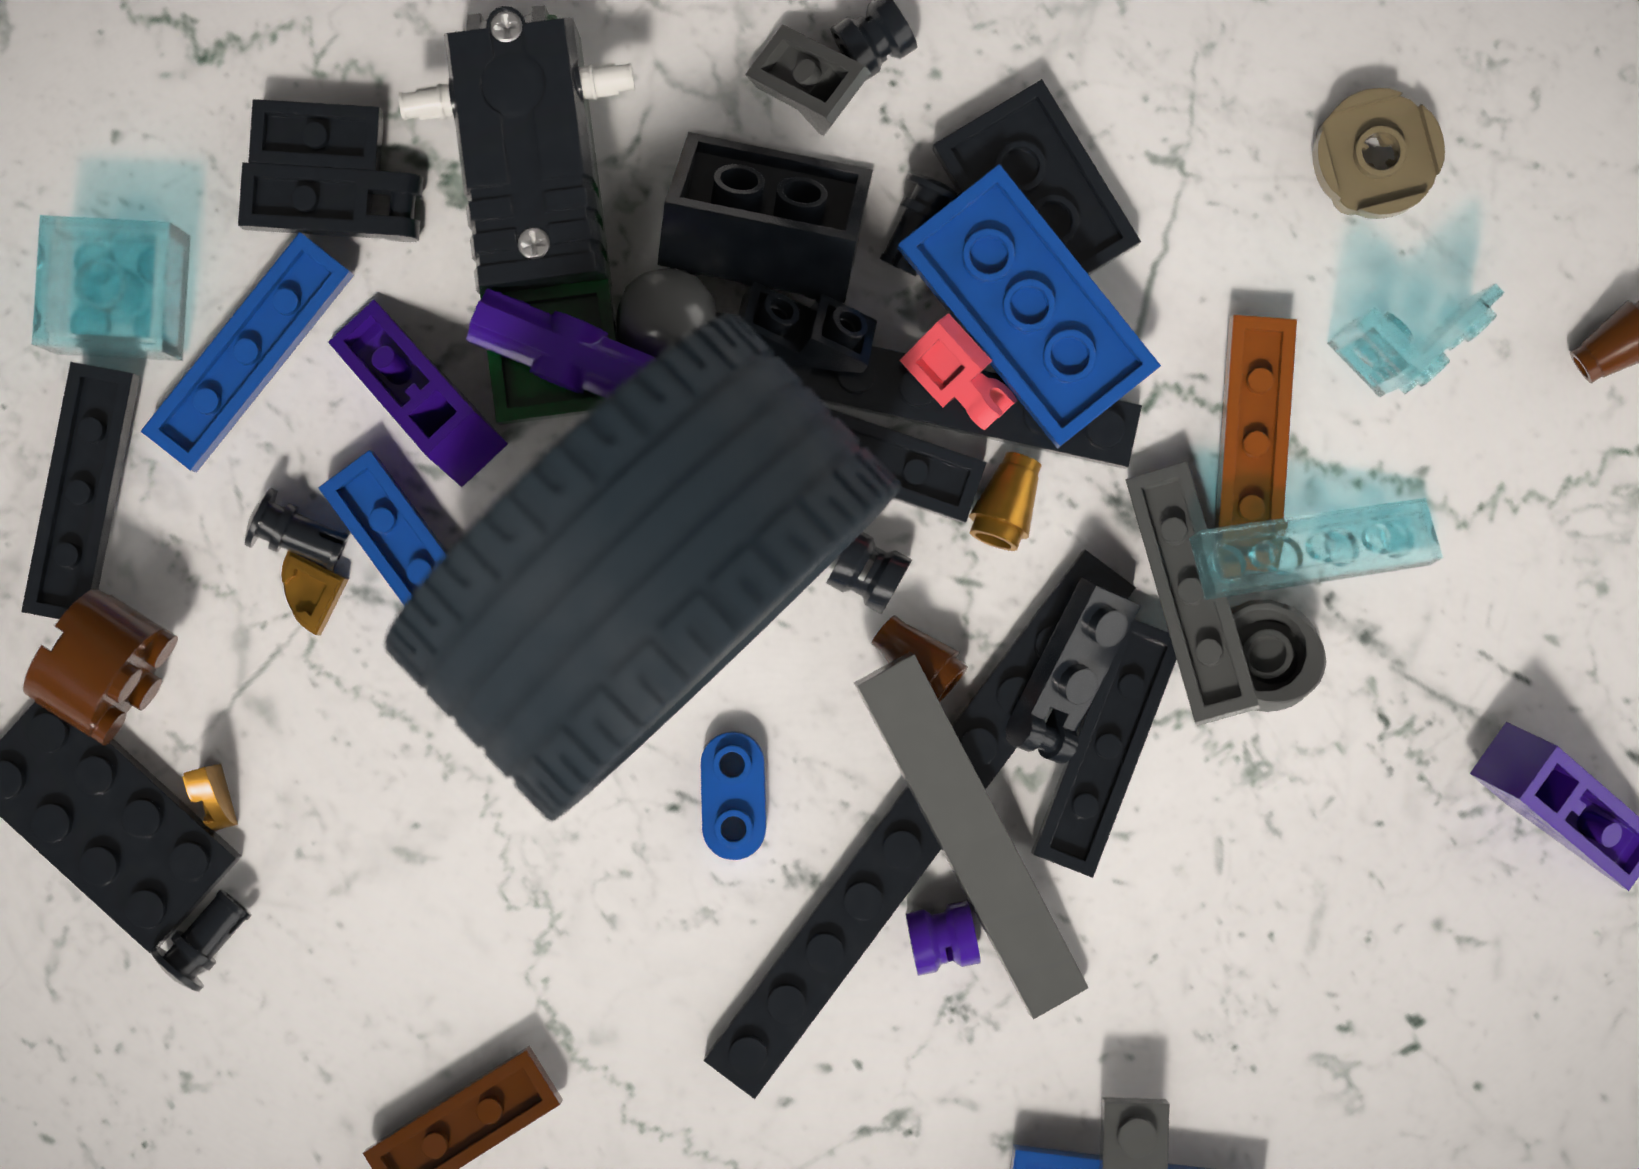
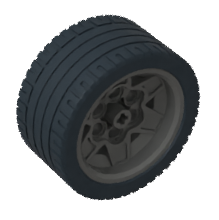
[384,314,901,821]

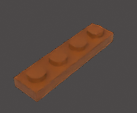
[1213,315,1297,574]

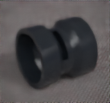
[830,0,918,81]
[826,532,912,614]

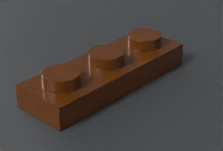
[363,1046,563,1169]

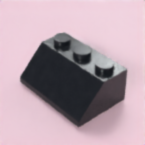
[657,132,873,303]

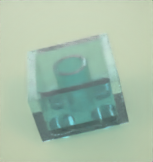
[32,215,191,361]

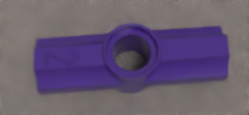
[466,288,655,398]

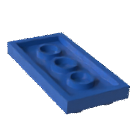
[897,164,1161,449]

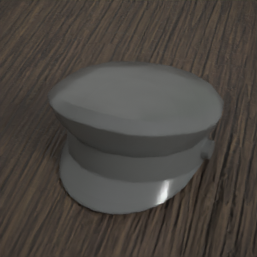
[1231,600,1326,712]

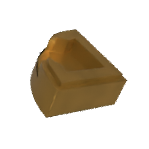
[281,551,349,636]
[182,764,238,831]

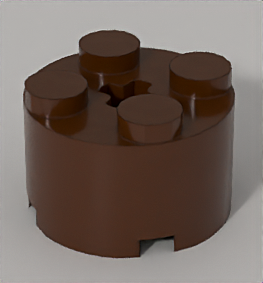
[23,589,178,745]

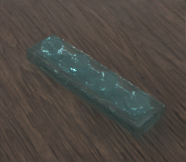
[1189,498,1443,600]

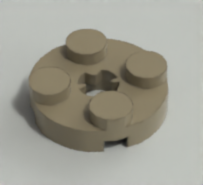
[1312,88,1445,219]

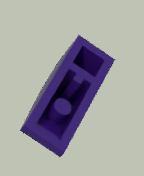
[328,299,508,487]
[1469,722,1639,891]

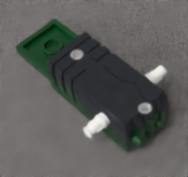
[399,5,635,425]

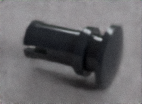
[879,173,959,276]
[244,488,349,572]
[150,889,252,992]

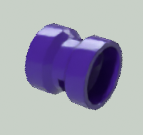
[905,900,981,976]

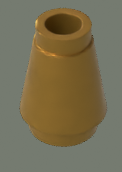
[969,452,1041,551]

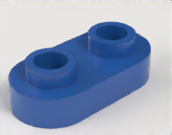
[701,732,766,860]

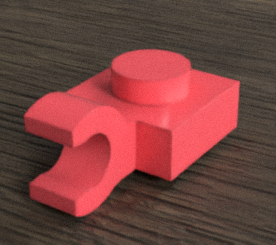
[899,313,1017,430]

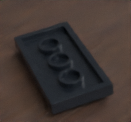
[0,702,242,953]

